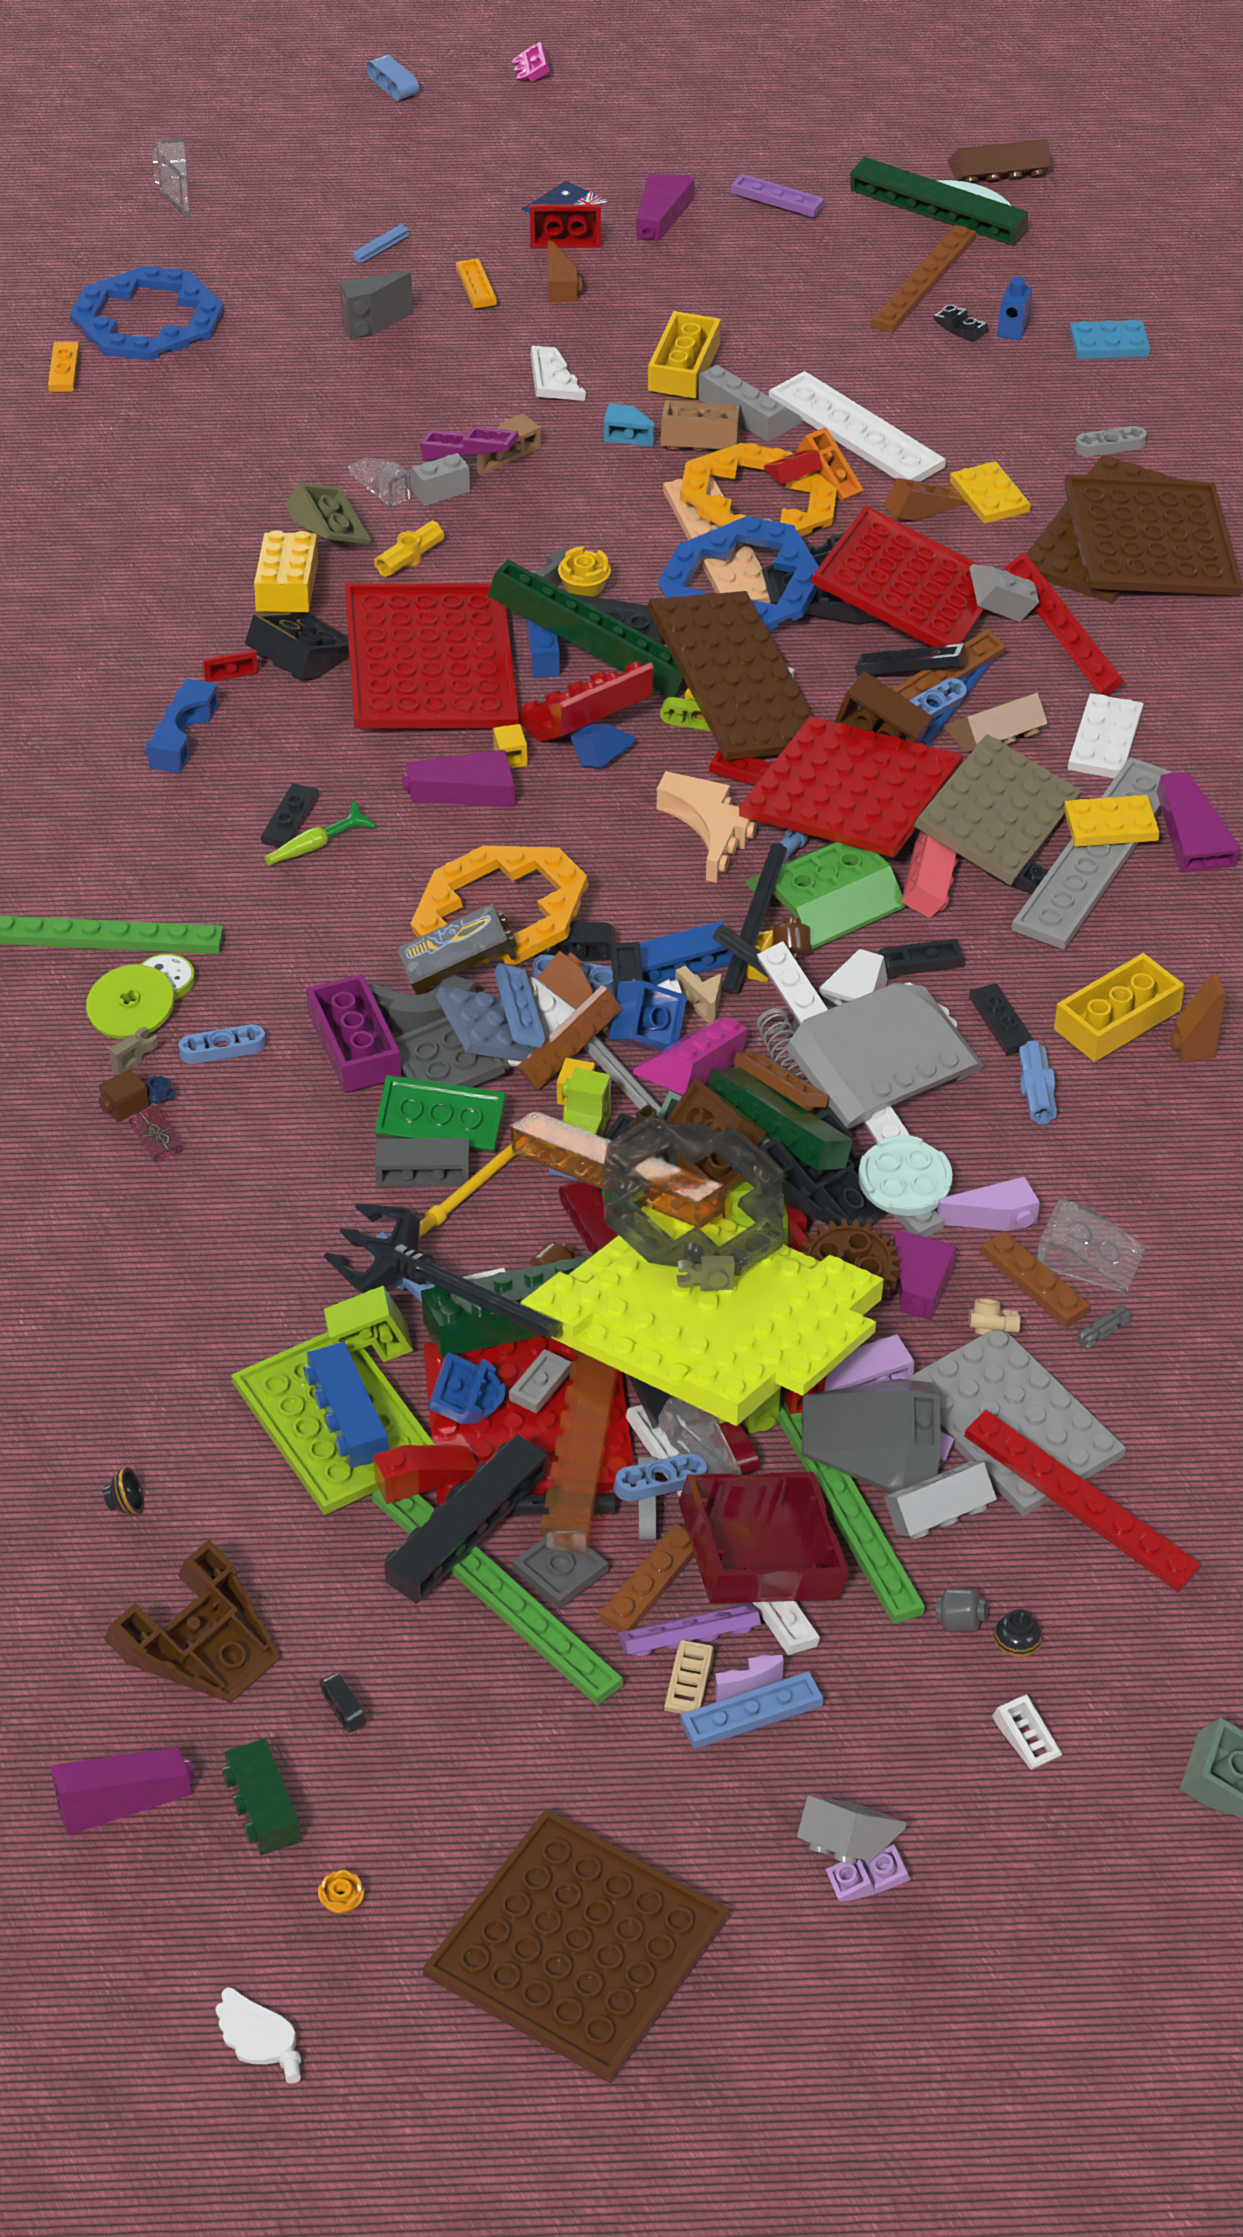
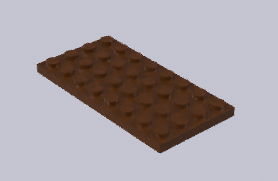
[1026,455,1186,604]
[647,591,814,760]

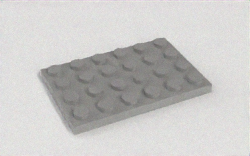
[906,1329,1126,1517]

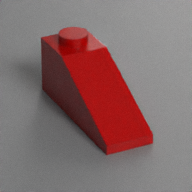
[373,1445,478,1505]

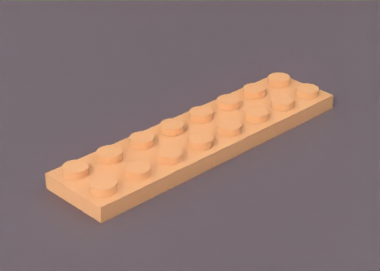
[663,475,771,604]

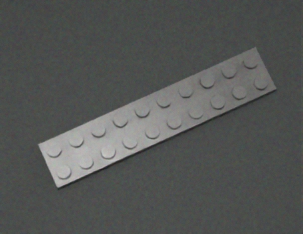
[1012,757,1172,950]

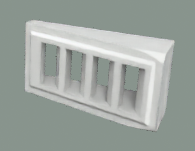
[992,1694,1062,1770]

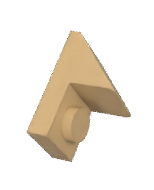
[675,966,722,1024]

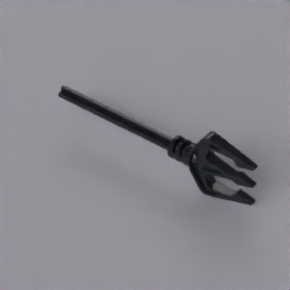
[324,1203,560,1339]

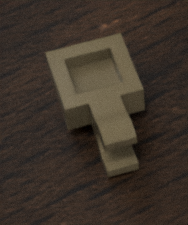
[109,1027,158,1075]

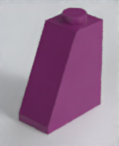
[893,1229,956,1320]

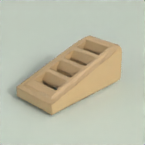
[664,1640,714,1714]

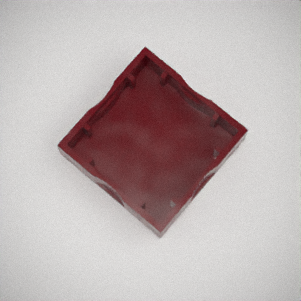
[678,1472,849,1604]

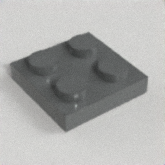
[512,1524,608,1609]

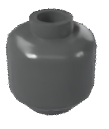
[936,1588,988,1633]

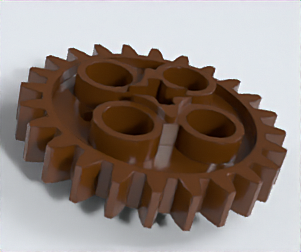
[800,1218,901,1306]

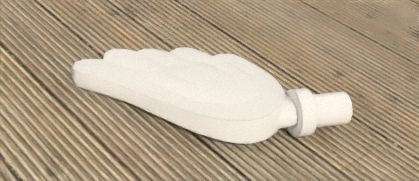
[216,1988,301,2083]

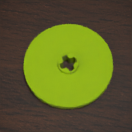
[86,964,175,1040]

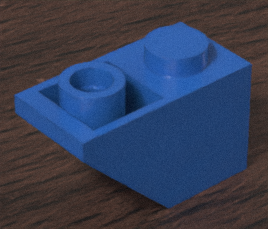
[571,724,635,769]

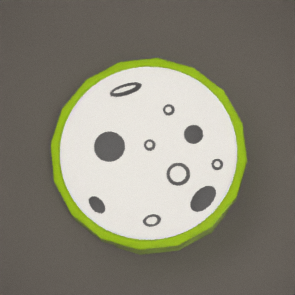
[140,954,195,999]

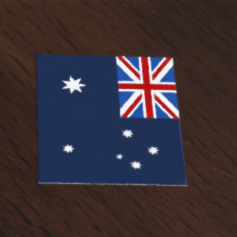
[520,181,608,214]

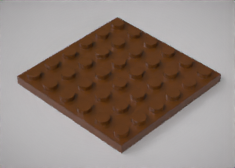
[1063,474,1243,596]
[423,1809,730,2083]

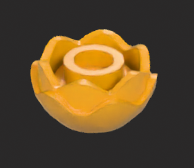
[318,1870,364,1914]

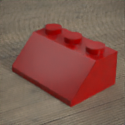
[530,204,601,248]

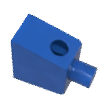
[997,277,1032,341]

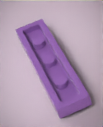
[731,174,825,217]
[618,1603,761,1656]

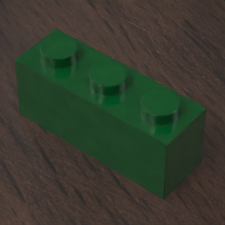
[221,1738,301,1856]

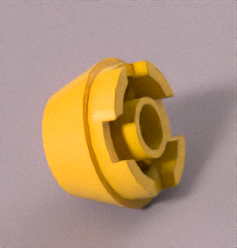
[558,547,611,597]

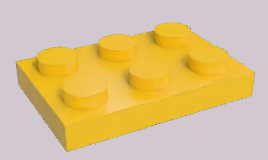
[950,461,1031,524]
[1064,795,1159,847]

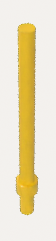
[419,1126,540,1238]

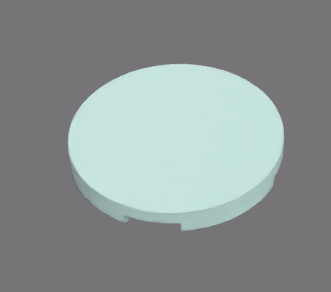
[858,1135,952,1216]

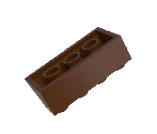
[948,139,1051,183]

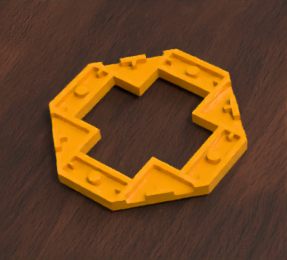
[679,443,837,537]
[410,845,589,964]

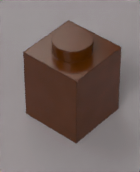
[98,1069,149,1123]

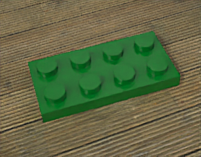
[374,1075,506,1153]

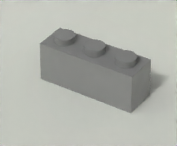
[884,1461,997,1539]

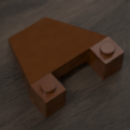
[104,1540,280,1703]

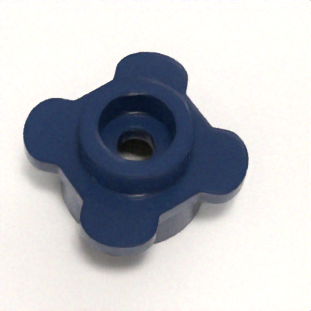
[145,1076,176,1104]

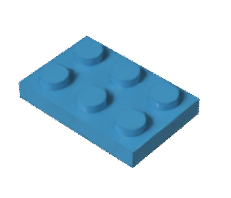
[1070,320,1150,359]

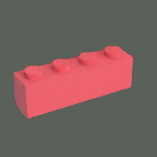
[901,829,958,919]

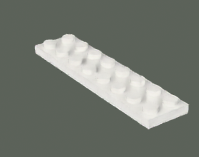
[769,371,946,482]

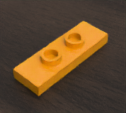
[456,259,497,309]
[48,342,79,392]

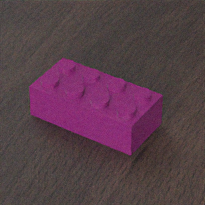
[306,973,402,1093]

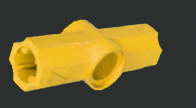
[374,520,444,578]

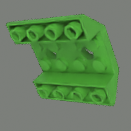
[746,841,905,950]

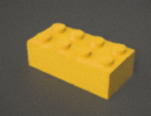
[648,311,721,399]
[254,531,318,612]
[1054,953,1185,1062]

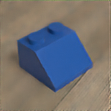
[609,980,687,1051]

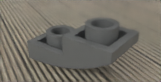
[535,546,570,586]

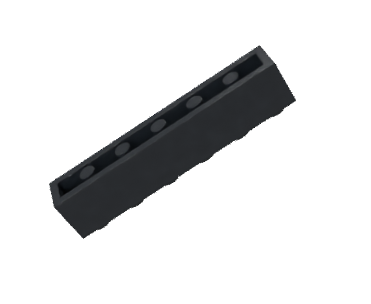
[384,1434,548,1604]

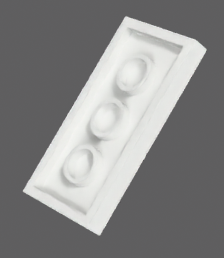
[1068,693,1144,778]

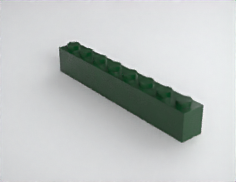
[850,157,1028,247]
[488,559,686,697]

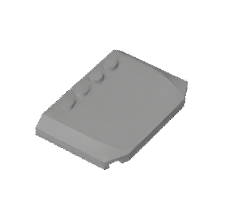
[785,983,984,1129]

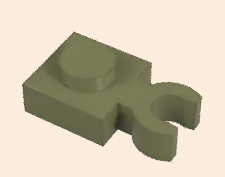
[677,1256,735,1291]

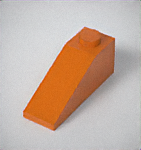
[796,427,864,501]

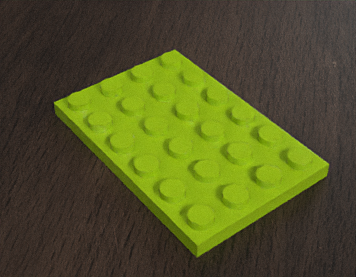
[231,1332,435,1515]

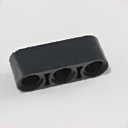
[534,922,616,961]

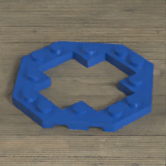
[70,266,224,361]
[658,516,819,631]

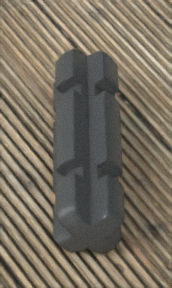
[1077,1305,1131,1349]

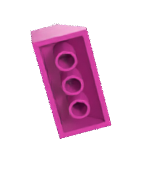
[633,1017,748,1095]

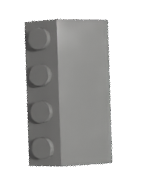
[698,365,803,442]

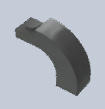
[370,974,475,1033]

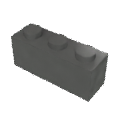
[375,1138,470,1187]

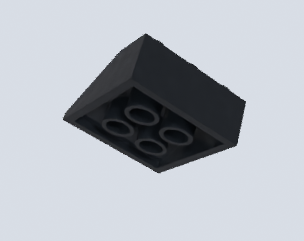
[244,612,349,680]

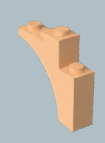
[657,771,757,883]

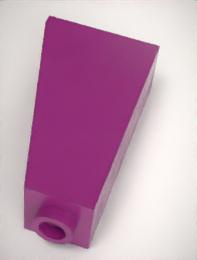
[636,173,695,241]
[402,750,515,807]
[1156,772,1241,873]
[50,1747,195,1835]

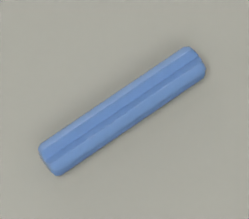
[353,224,409,264]

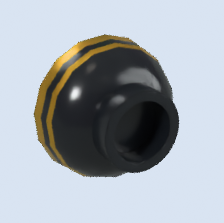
[103,1467,144,1515]
[993,1609,1043,1657]

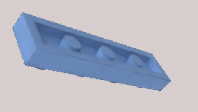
[494,963,545,1048]
[680,1672,823,1750]

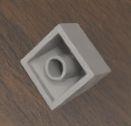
[402,453,470,506]
[970,564,1039,622]
[797,1795,907,1864]

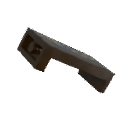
[397,903,518,995]

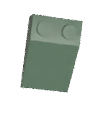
[1179,1717,1243,1818]

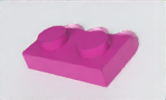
[512,41,550,82]

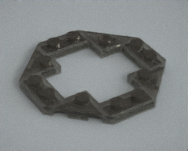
[604,1117,786,1276]

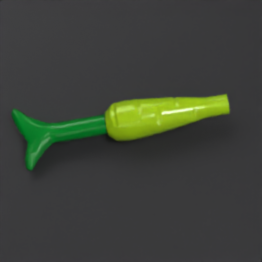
[265,801,376,866]

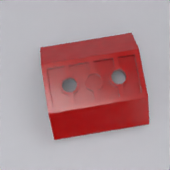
[518,661,653,742]

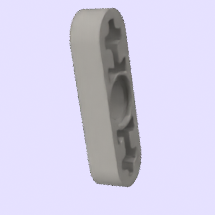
[1075,426,1147,457]
[638,1457,656,1540]

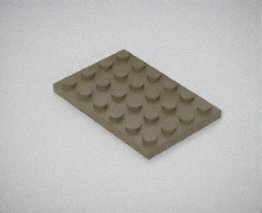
[915,734,1081,886]

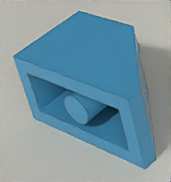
[604,403,654,447]

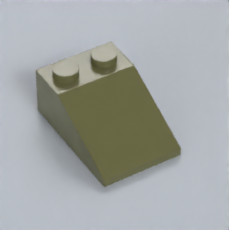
[285,482,371,544]

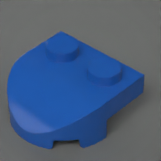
[427,1352,505,1424]

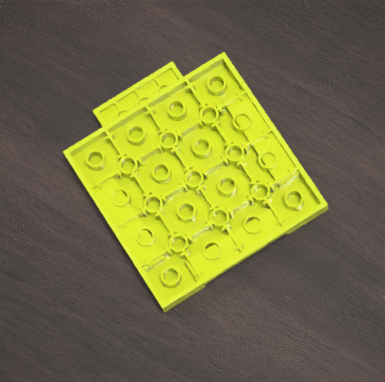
[521,1184,883,1426]

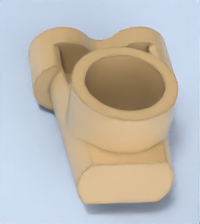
[968,1298,1020,1335]

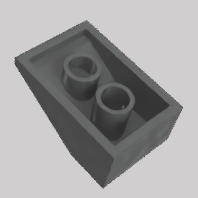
[340,270,413,339]

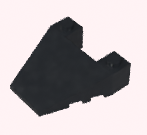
[762,533,879,624]
[752,1107,889,1227]

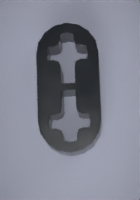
[319,1672,366,1733]

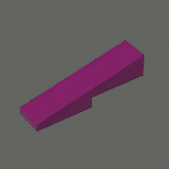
[419,426,519,460]

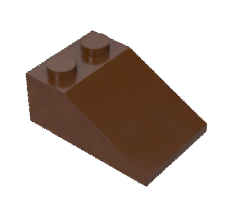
[665,1078,766,1151]

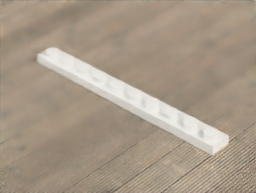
[757,941,910,1143]
[626,1405,820,1655]

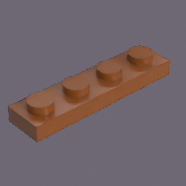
[517,985,622,1090]
[734,1052,829,1110]
[980,1231,1090,1328]
[599,1523,695,1632]

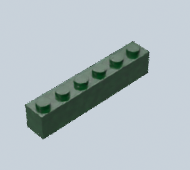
[707,1067,853,1170]

